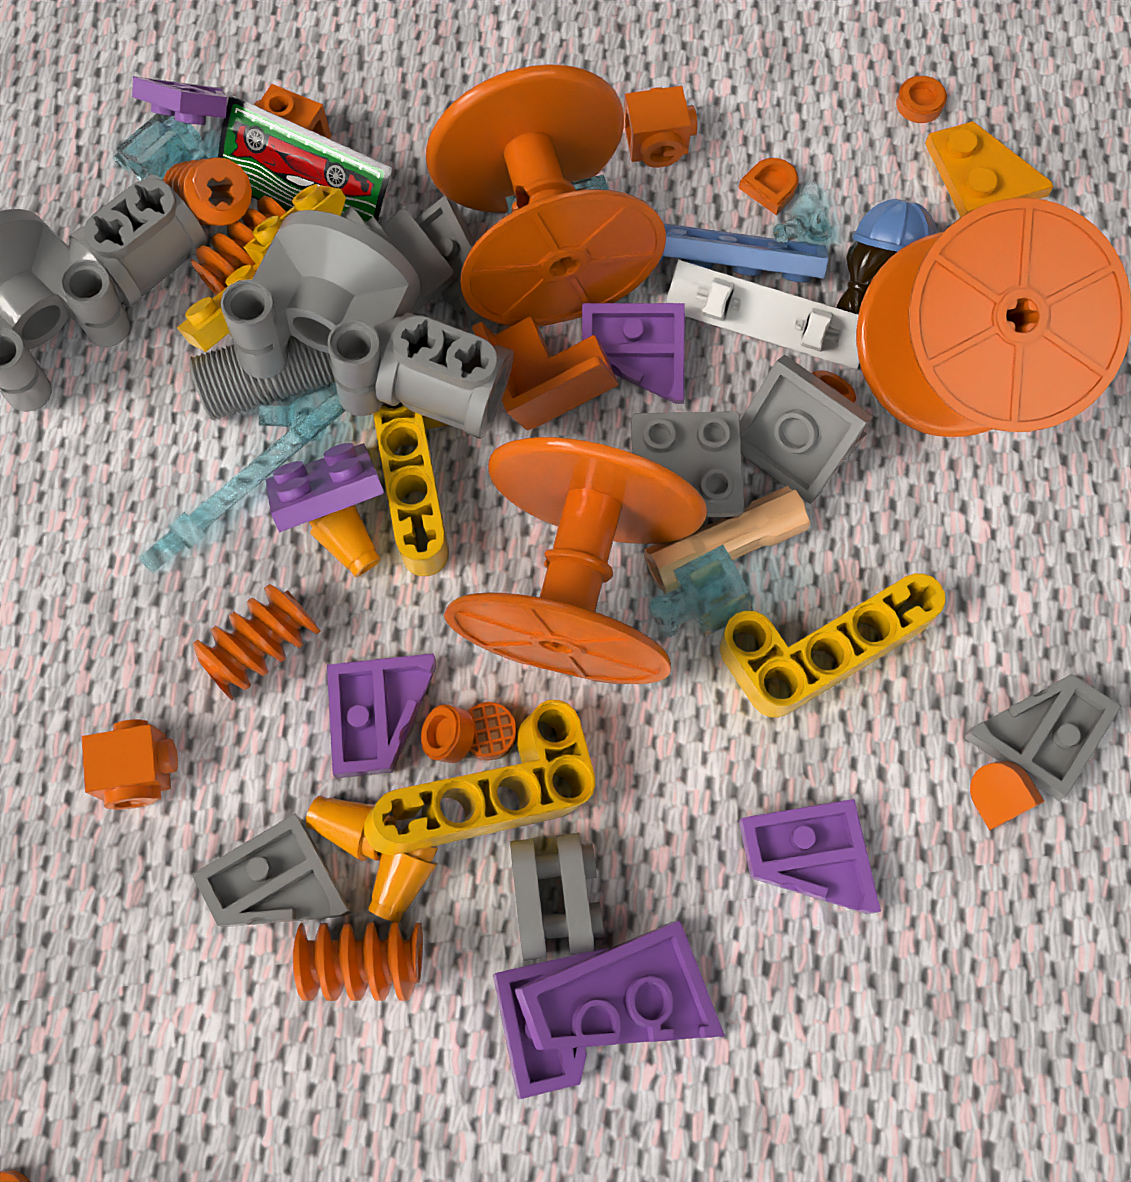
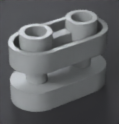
[510,832,604,961]

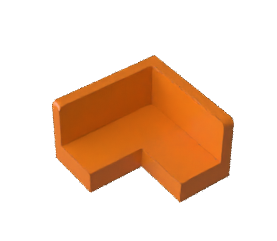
[472,316,619,431]

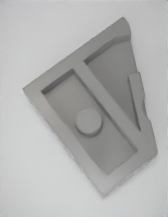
[964,674,1121,801]
[192,813,351,927]

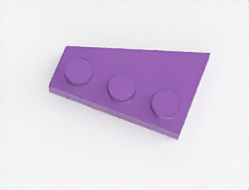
[514,920,725,1050]

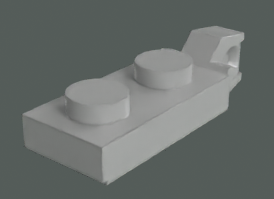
[414,195,496,329]

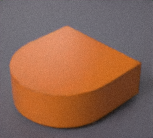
[739,158,799,215]
[970,761,1045,830]

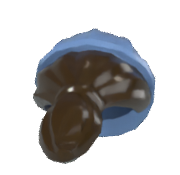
[836,199,937,314]

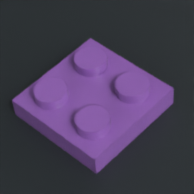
[265,443,384,533]

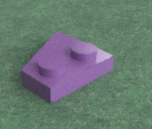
[132,76,227,125]
[582,303,685,404]
[327,653,436,778]
[739,799,881,914]
[493,948,607,1099]

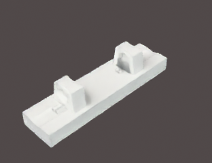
[665,260,860,370]

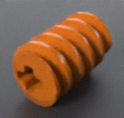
[163,157,252,226]
[190,196,286,295]
[192,584,321,701]
[293,923,423,1001]

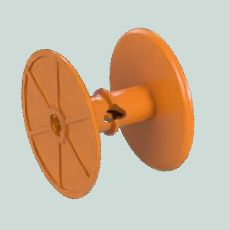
[426,65,666,326]
[856,198,1131,437]
[444,437,707,684]

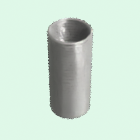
[189,335,335,421]

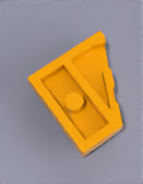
[925,121,1054,217]

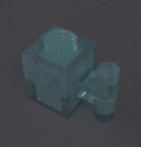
[113,113,208,181]
[649,545,753,637]

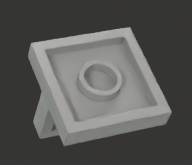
[739,355,873,504]

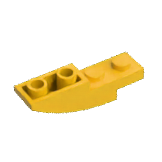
[176,184,346,352]

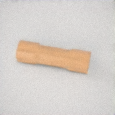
[644,486,810,594]

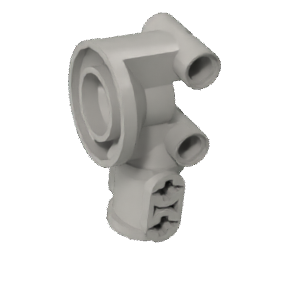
[0,174,208,412]
[221,210,514,439]

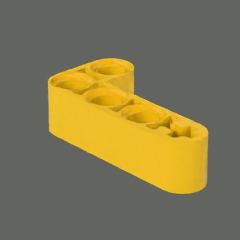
[373,403,449,576]
[719,573,945,718]
[364,700,596,855]

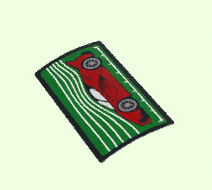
[218,96,392,222]

